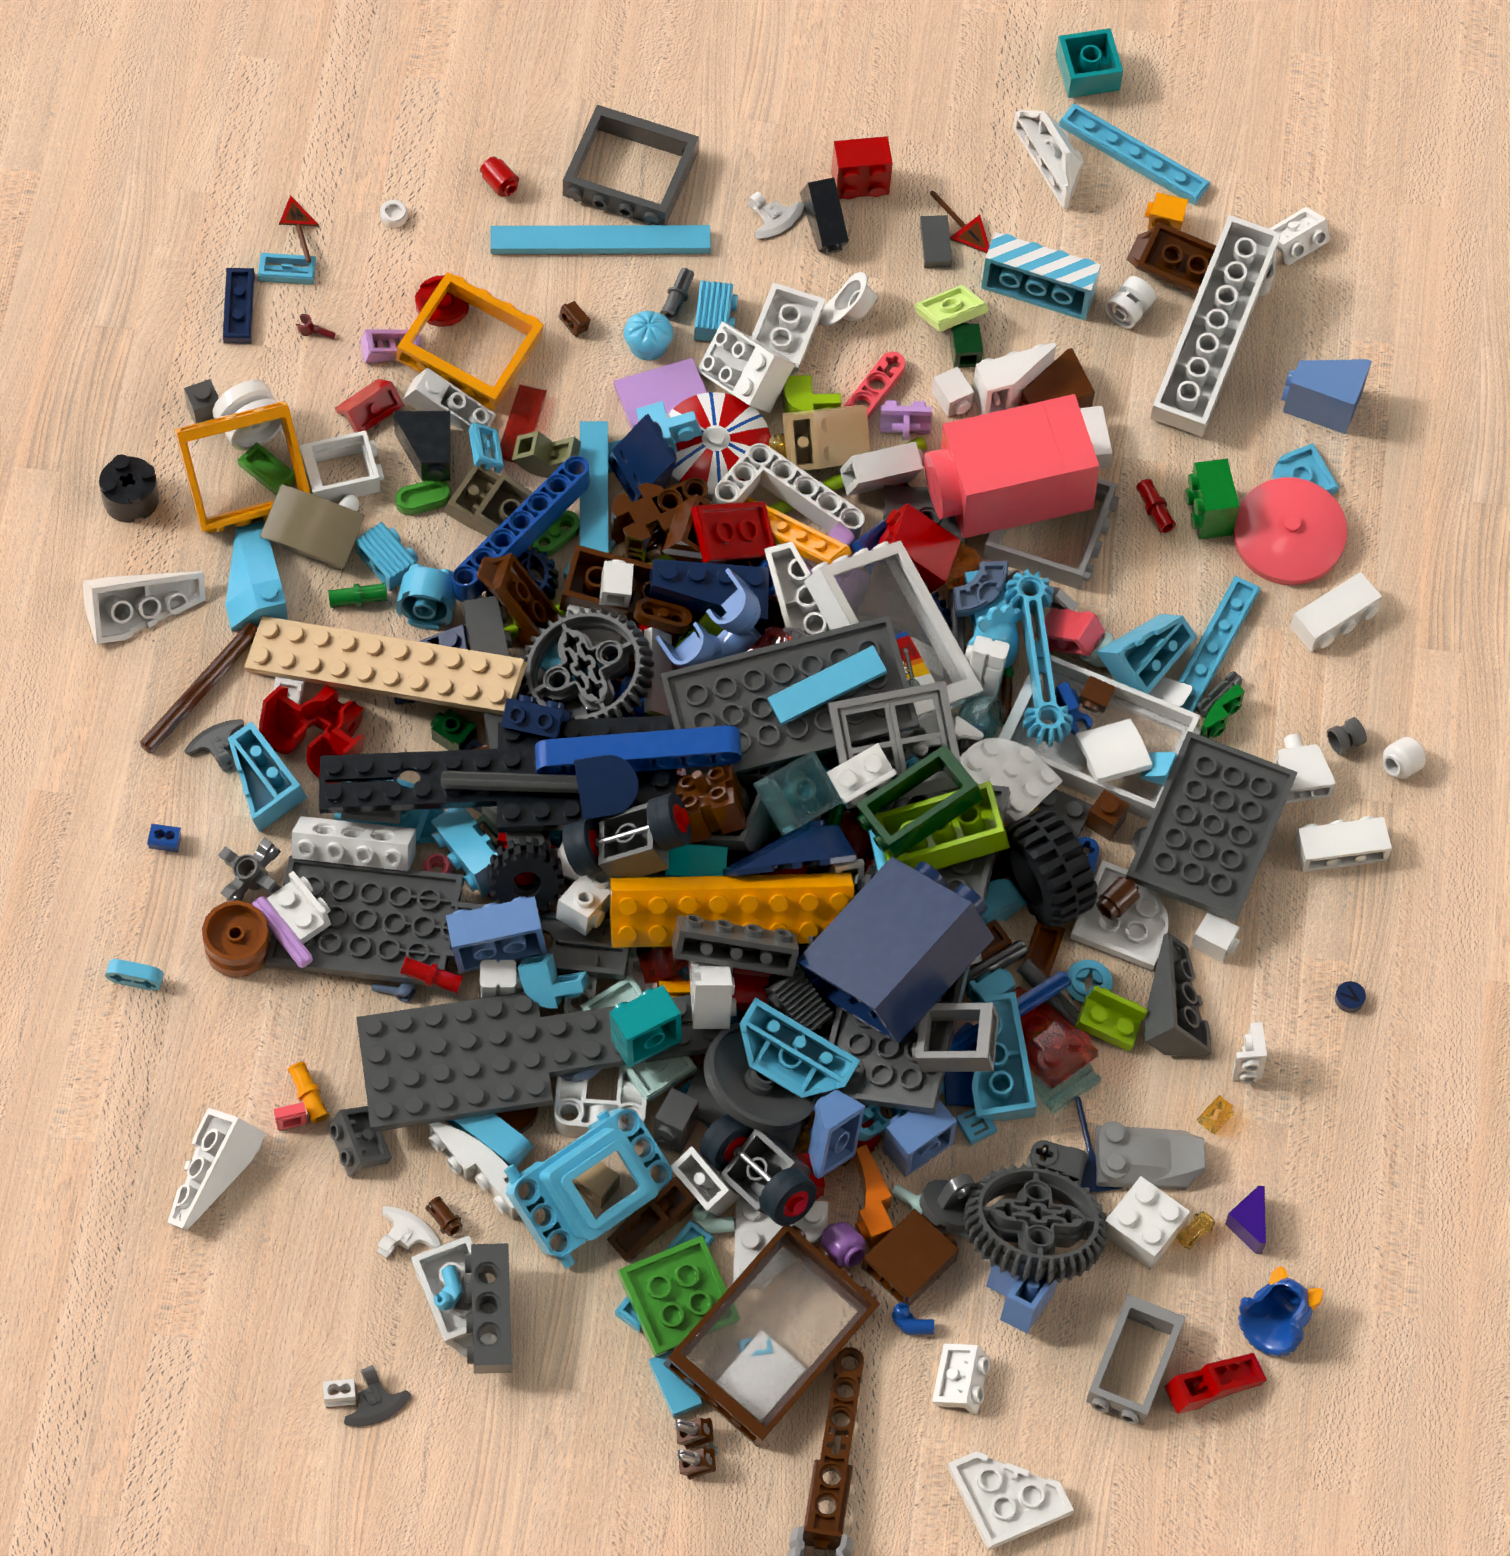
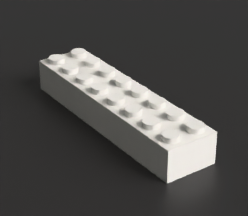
[1150,215,1281,437]

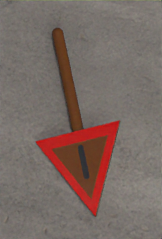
[930,191,989,253]

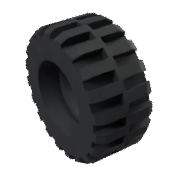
[1001,809,1098,927]

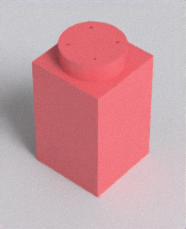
[924,394,1099,539]

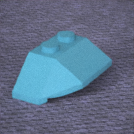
[739,997,860,1098]

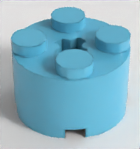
[396,564,457,630]

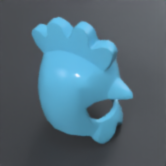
[967,604,1023,668]

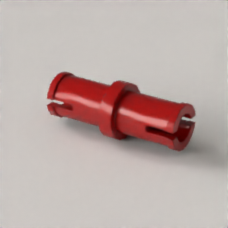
[1136,479,1176,533]
[400,956,463,994]

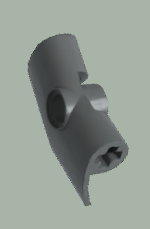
[883,485,967,552]

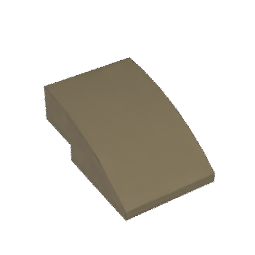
[443,464,533,537]
[260,484,365,570]

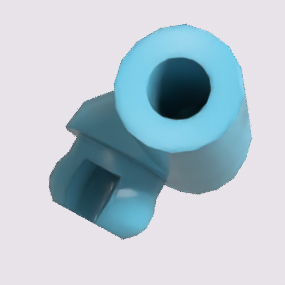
[434,1265,463,1311]

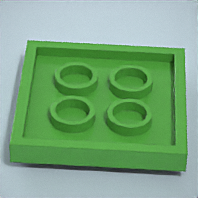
[617,1235,740,1357]

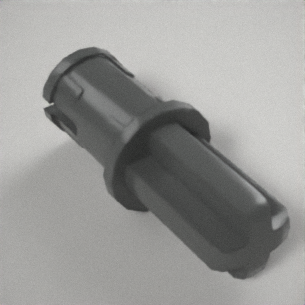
[660,268,695,321]

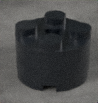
[99,454,159,523]

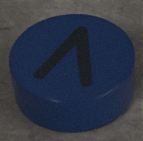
[1335,981,1366,1013]

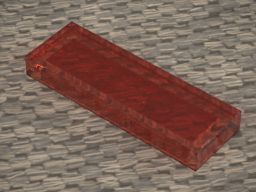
[500,384,547,463]

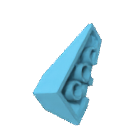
[225,520,288,632]

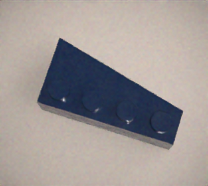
[649,559,769,635]

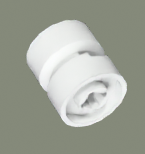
[1105,276,1156,329]

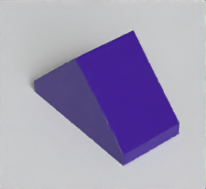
[1225,1186,1266,1254]

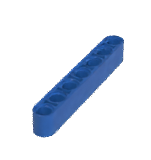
[452,456,590,603]
[535,726,742,775]

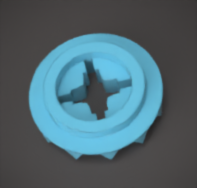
[1066,960,1113,1004]

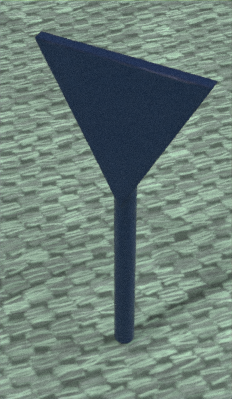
[1075,1097,1122,1193]

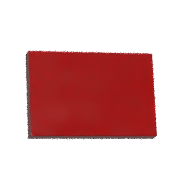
[691,501,776,563]

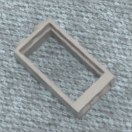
[1086,1294,1186,1425]

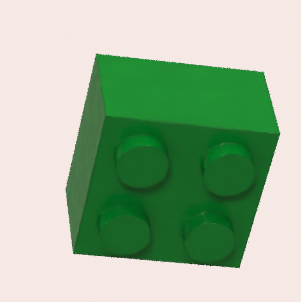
[1185,458,1240,540]

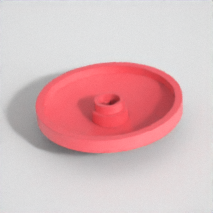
[1233,477,1347,585]

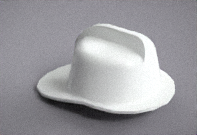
[820,272,877,326]

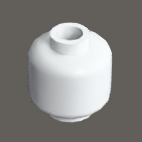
[1383,737,1426,779]

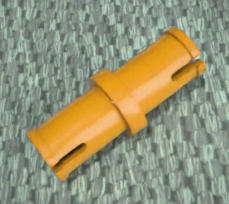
[287,1061,330,1124]

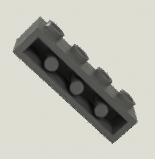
[671,915,799,977]

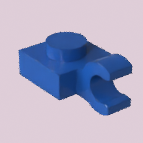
[1055,682,1092,735]

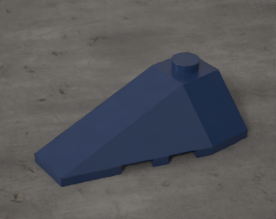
[722,819,857,876]

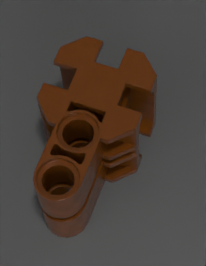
[611,477,708,563]

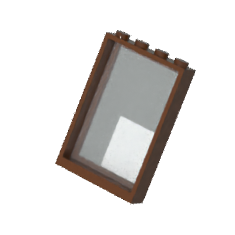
[663,1225,880,1447]

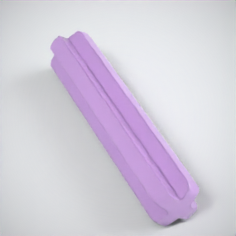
[252,896,313,968]

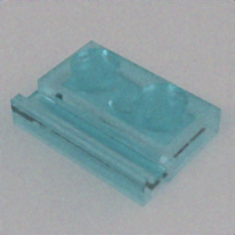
[1031,1046,1101,1115]

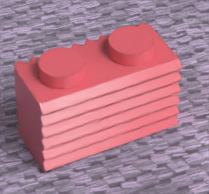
[1034,608,1105,656]

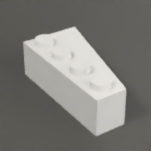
[764,542,830,636]

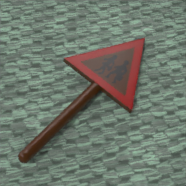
[279,195,318,263]

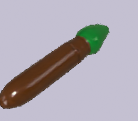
[1000,665,1014,725]

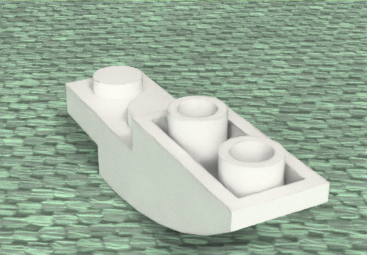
[429,1122,519,1220]

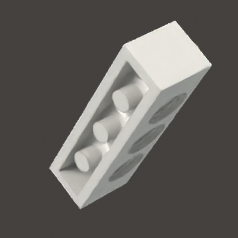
[292,816,416,871]

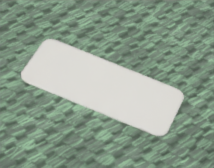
[1148,677,1193,706]

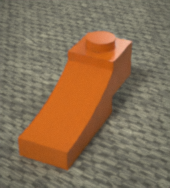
[854,1145,894,1248]

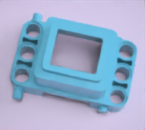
[504,1108,672,1269]

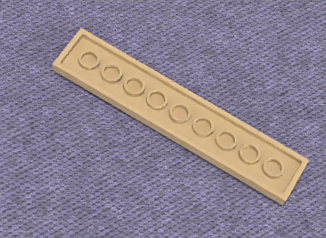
[244,616,527,715]

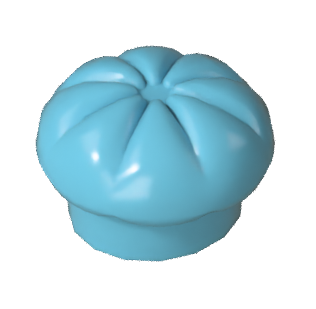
[624,311,673,361]

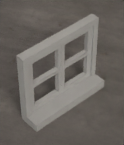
[828,681,961,809]

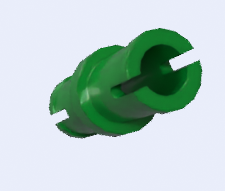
[328,582,388,608]

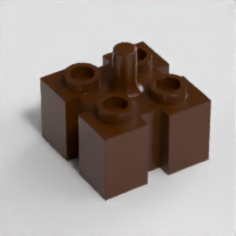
[675,764,746,844]

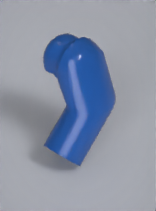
[892,1303,934,1335]

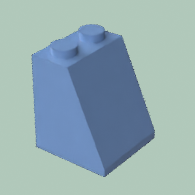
[1281,359,1372,434]

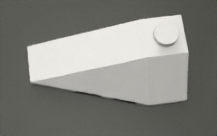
[82,571,206,644]
[167,1108,266,1231]

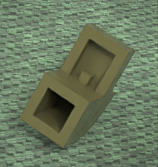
[512,431,581,478]

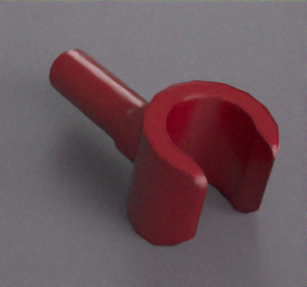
[296,314,336,339]

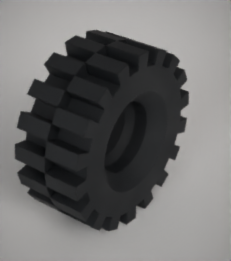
[487,837,564,912]

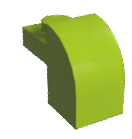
[782,375,841,413]

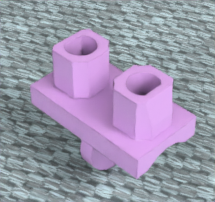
[880,400,932,440]

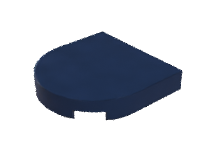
[574,755,639,820]

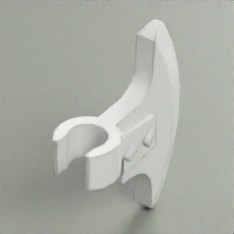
[748,192,804,239]
[376,1206,441,1258]

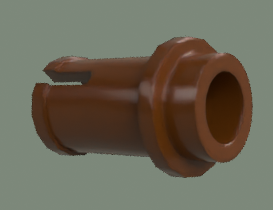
[425,1196,462,1236]

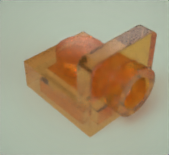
[946,542,982,589]

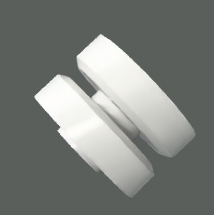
[212,380,282,451]

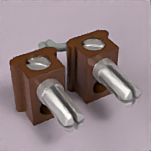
[673,1418,718,1480]

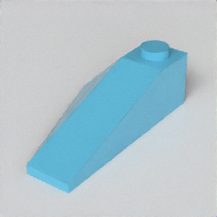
[971,992,1037,1121]

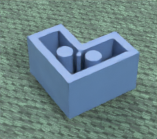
[986,1266,1057,1334]

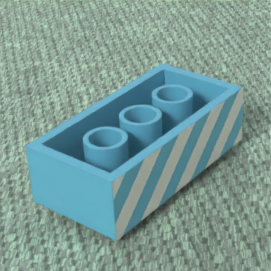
[981,232,1101,321]

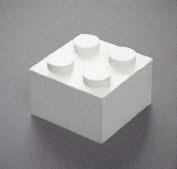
[1105,1176,1190,1270]

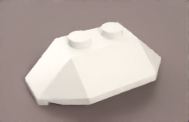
[1013,110,1083,209]

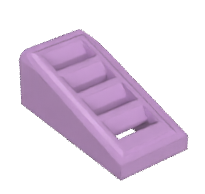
[360,329,422,363]

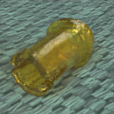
[1176,1211,1215,1250]

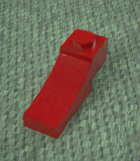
[1164,1353,1267,1414]

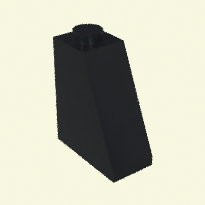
[800,177,849,254]
[394,411,451,482]

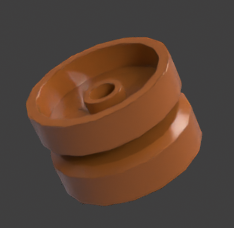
[202,900,270,978]

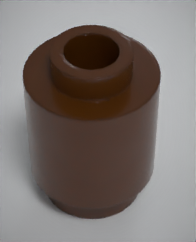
[1096,877,1140,920]

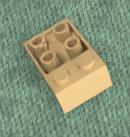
[782,404,871,470]

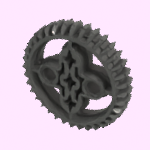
[520,606,655,720]
[964,1163,1108,1285]

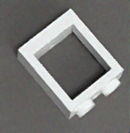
[300,430,384,502]

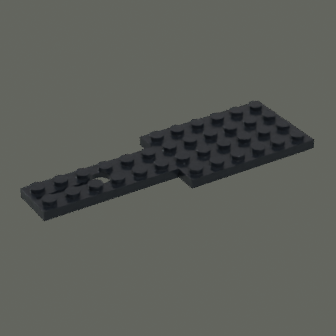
[319,716,677,833]

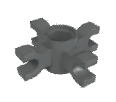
[218,837,282,902]

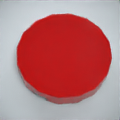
[415,275,470,327]

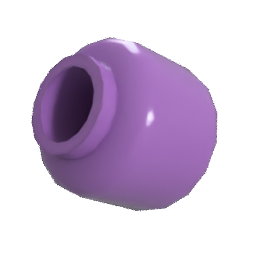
[820,1222,866,1267]

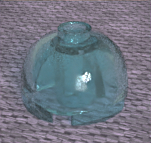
[953,696,1004,743]

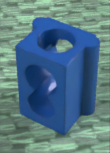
[147,824,182,852]

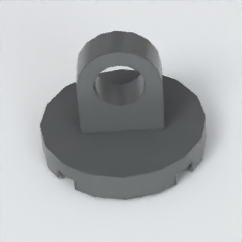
[919,1174,976,1233]

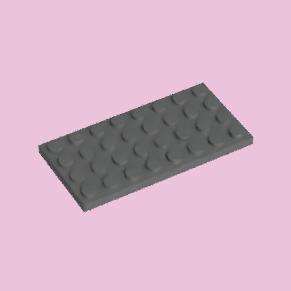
[660,615,920,776]

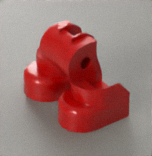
[259,685,365,783]

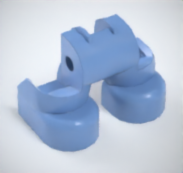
[656,568,764,668]

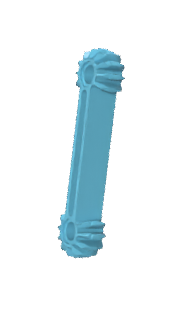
[1004,568,1073,748]

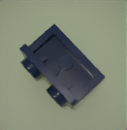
[501,694,573,738]

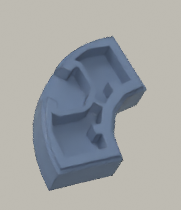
[953,561,1009,617]

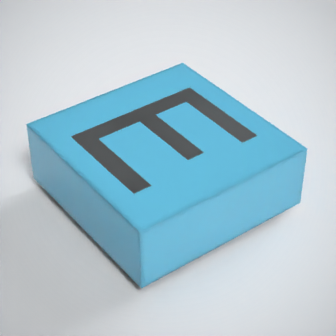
[956,1108,997,1146]

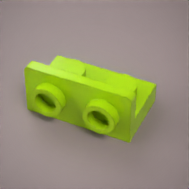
[1075,986,1148,1052]

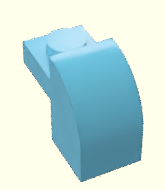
[636,401,702,453]
[982,879,1027,924]
[518,953,589,1008]

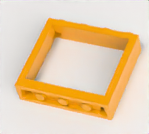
[396,272,544,412]
[174,401,311,534]

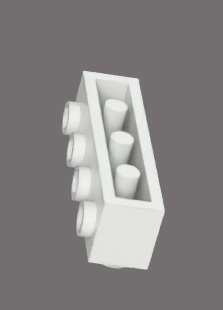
[556,870,610,936]

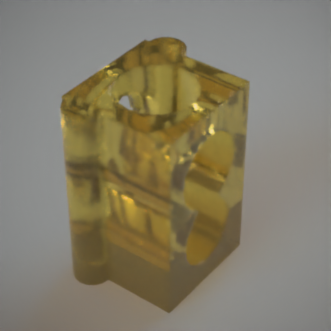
[1197,1095,1234,1134]

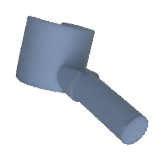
[372,983,416,1003]

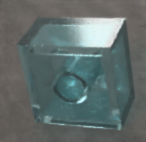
[753,750,843,836]

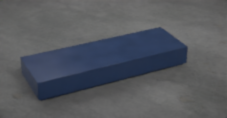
[223,268,255,344]

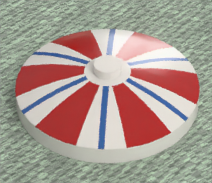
[669,392,772,499]

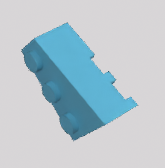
[1096,614,1197,694]
[228,721,307,832]
[431,808,497,898]

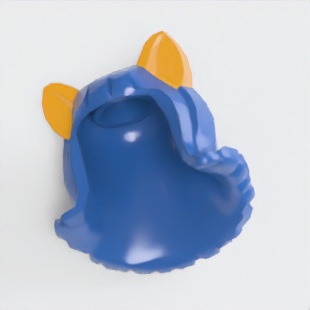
[1238,1266,1324,1357]

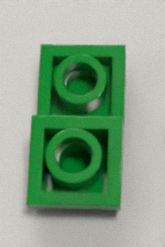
[1200,683,1245,738]

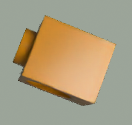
[1145,192,1188,231]

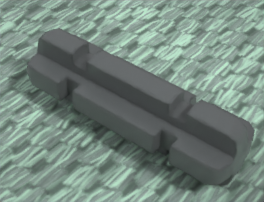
[1197,671,1243,718]

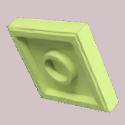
[914,285,989,332]

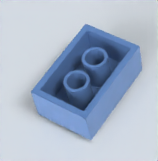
[446,897,547,973]

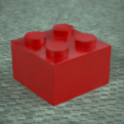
[831,136,893,200]

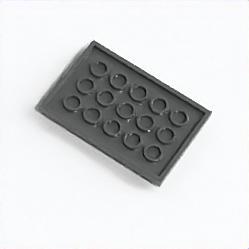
[1126,731,1298,922]

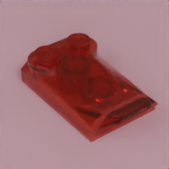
[1011,986,1098,1089]

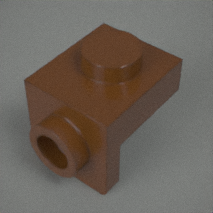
[1079,676,1115,714]

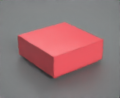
[274,1102,307,1131]

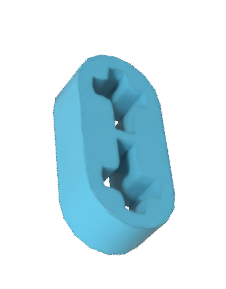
[105,959,164,991]

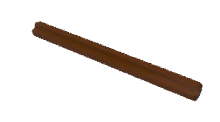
[140,623,258,753]

